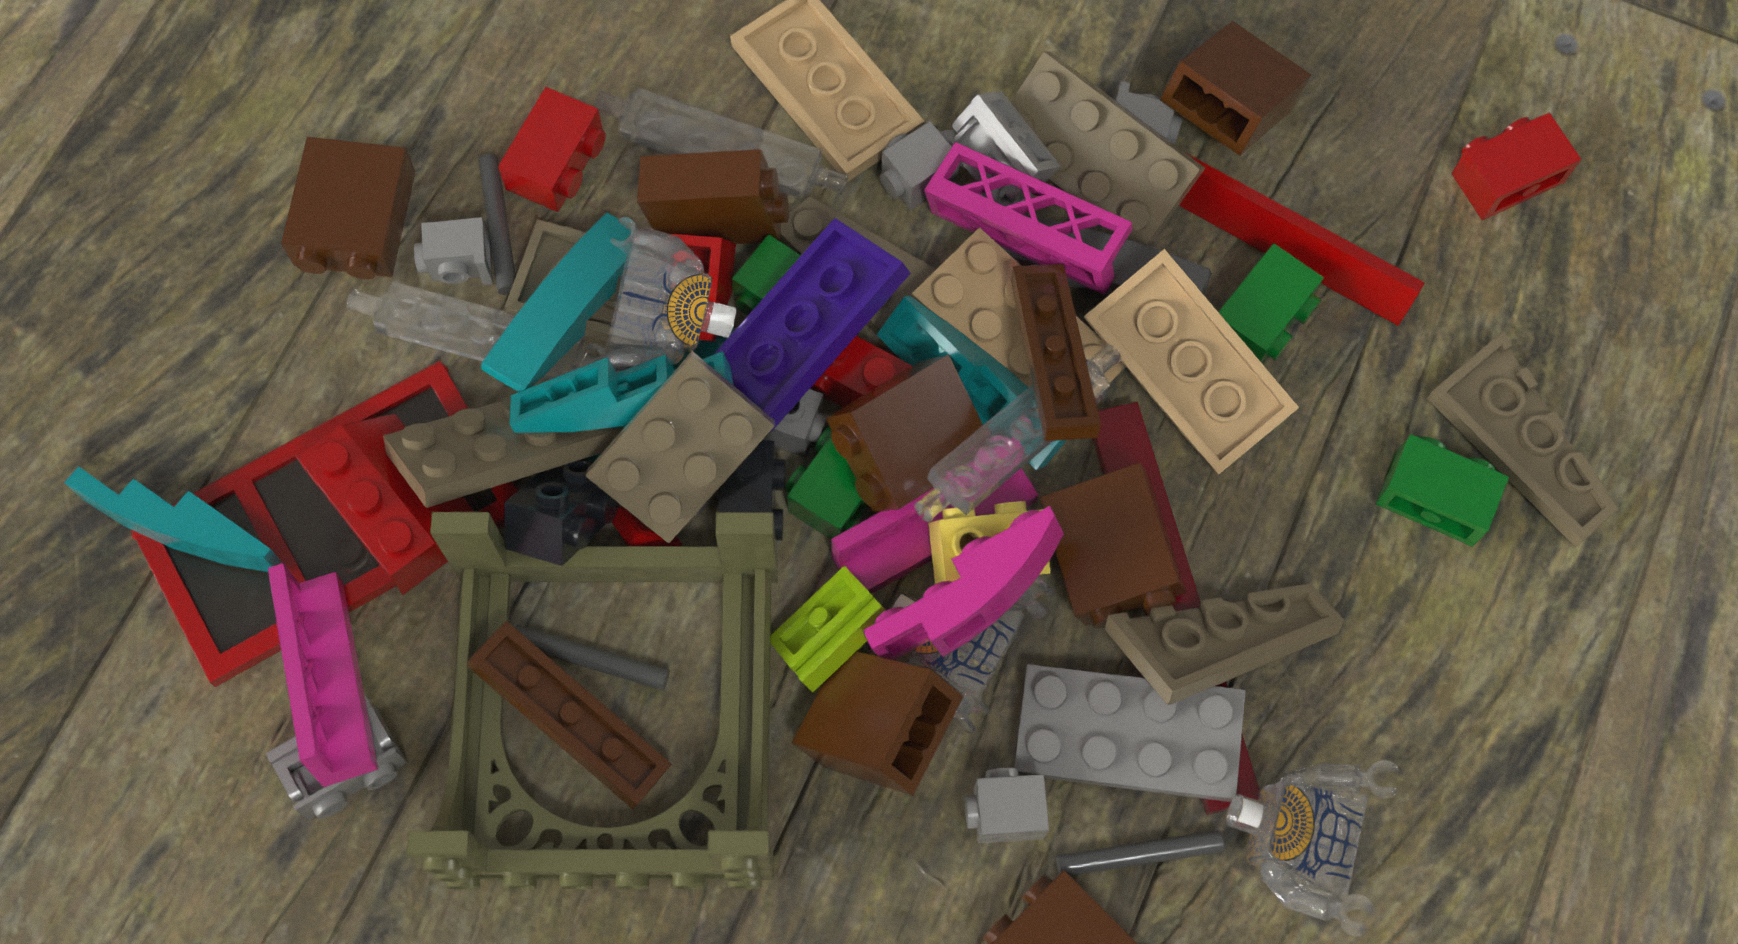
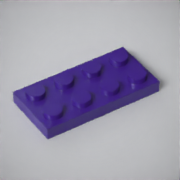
[713,218,911,432]

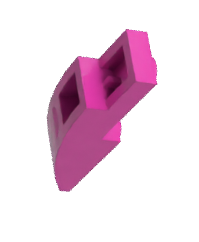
[863,506,1064,660]

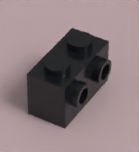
[716,440,786,546]
[504,459,619,566]

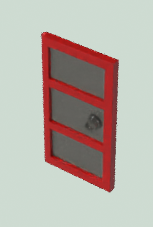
[131,361,517,687]

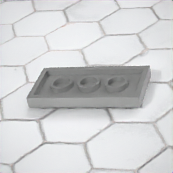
[1014,664,1245,802]

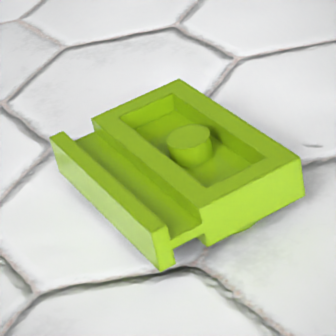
[771,565,887,692]

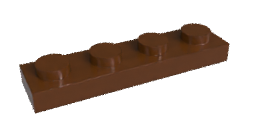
[1011,264,1101,441]
[467,621,672,809]

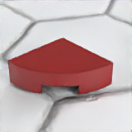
[612,507,682,547]

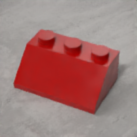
[296,414,475,595]

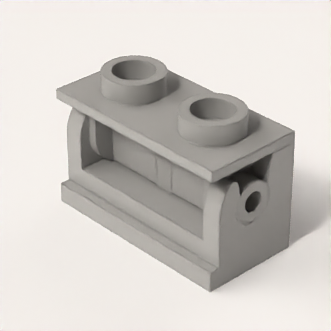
[941,91,1061,206]
[265,696,408,820]

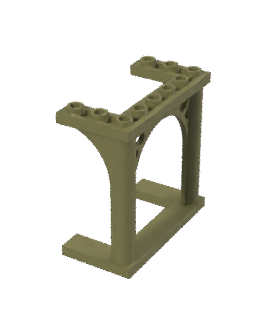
[406,512,778,890]

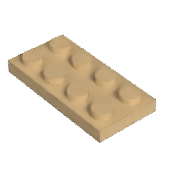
[730,0,925,183]
[911,227,1125,399]
[1084,249,1299,475]

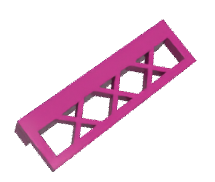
[924,142,1133,295]
[831,438,1039,594]
[268,563,378,787]

